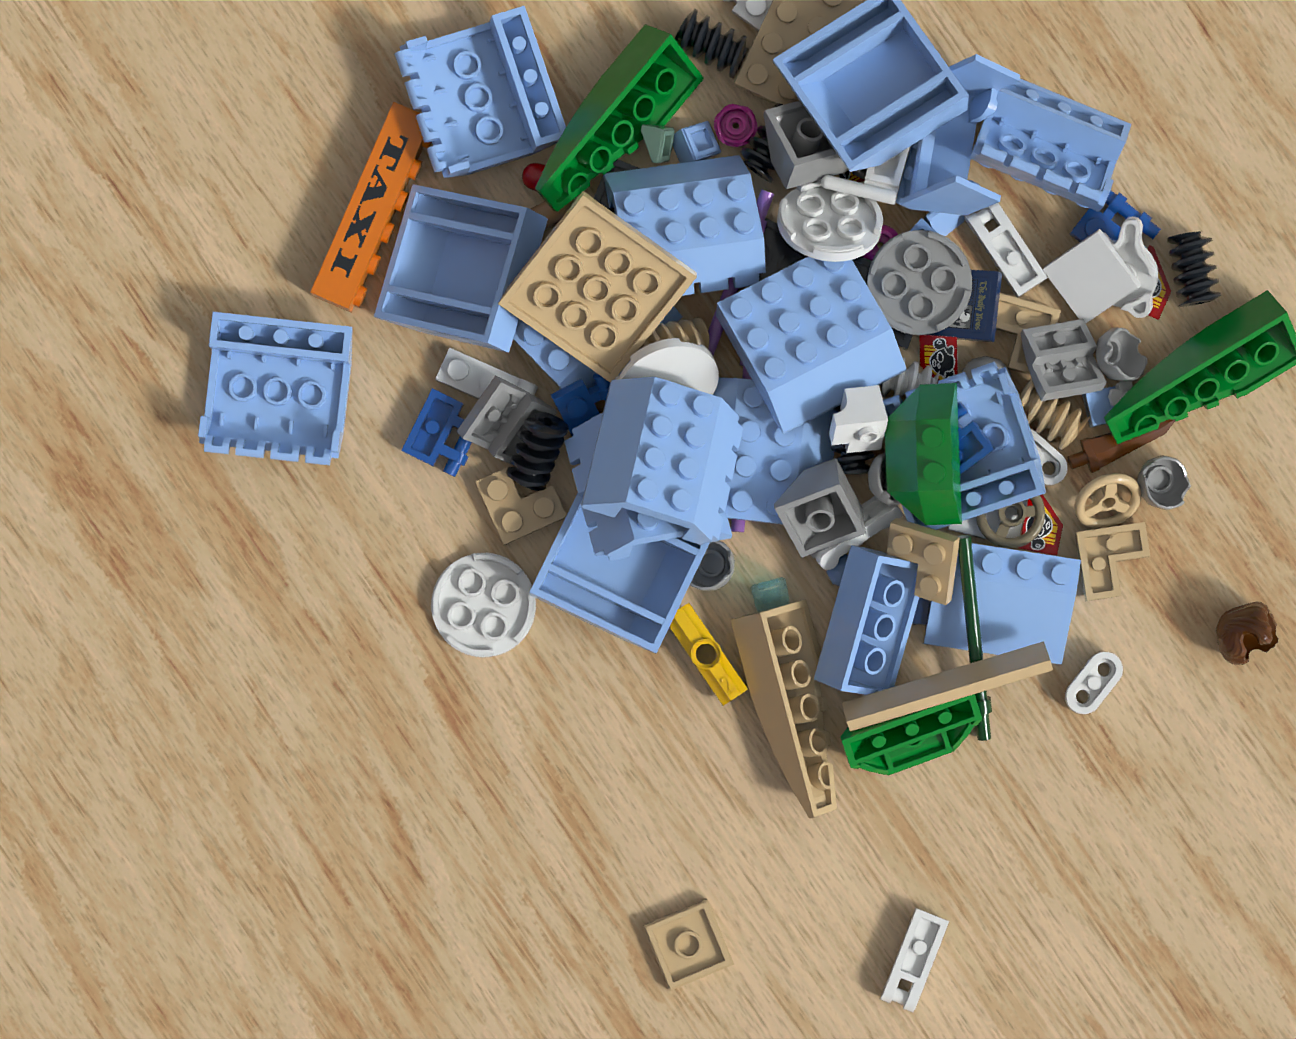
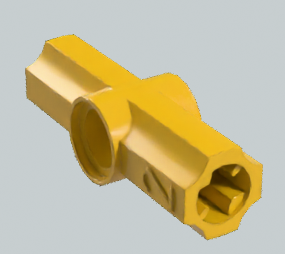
[669,603,748,706]

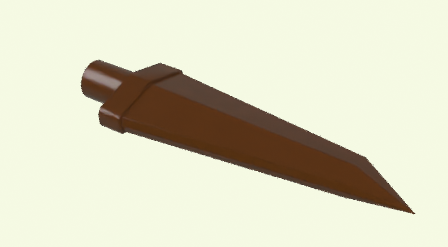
[1067,419,1175,473]

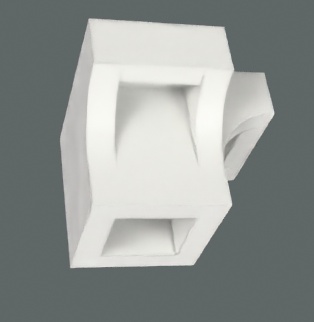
[829,385,888,453]

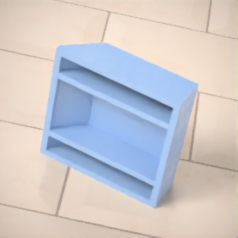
[773,0,969,172]
[374,184,548,353]
[716,256,906,434]
[529,493,710,654]

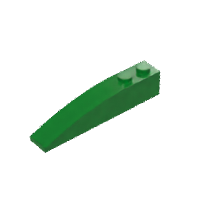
[535,24,704,212]
[1104,290,1296,444]

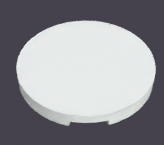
[777,179,883,262]
[615,338,719,395]
[431,553,536,657]

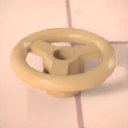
[1074,473,1141,529]

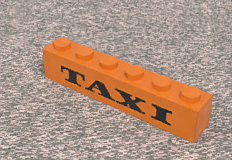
[310,102,432,313]

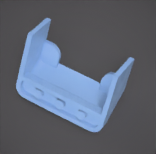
[896,54,1020,216]

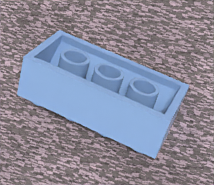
[814,545,919,695]

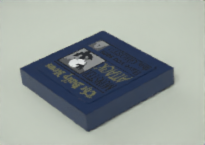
[926,270,1002,342]

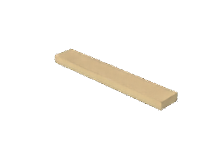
[842,641,1053,731]

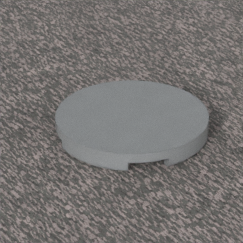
[867,230,972,335]

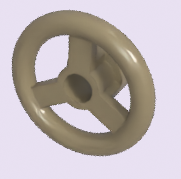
[976,495,1045,548]

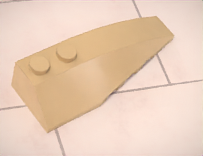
[731,599,837,818]

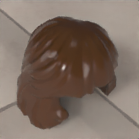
[1216,601,1279,665]

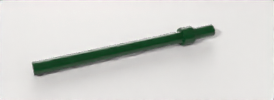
[958,535,992,741]

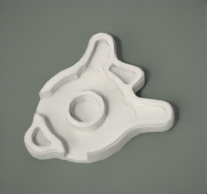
[1103,217,1158,318]

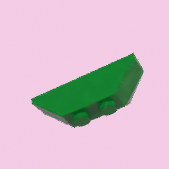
[885,383,962,525]
[840,694,982,776]

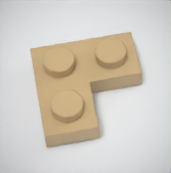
[996,293,1061,375]
[475,467,567,545]
[887,518,960,605]
[1075,522,1150,602]

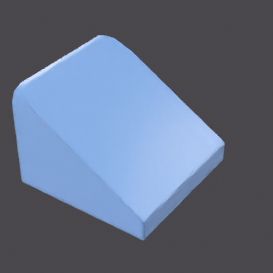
[672,121,721,163]
[924,212,965,236]
[1082,386,1116,428]

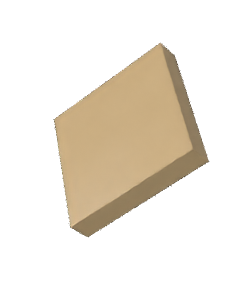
[643,899,734,991]

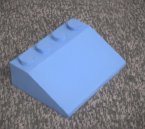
[923,543,1081,665]

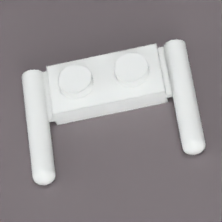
[821,146,911,205]

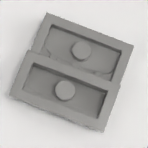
[1020,319,1107,402]
[457,375,557,465]

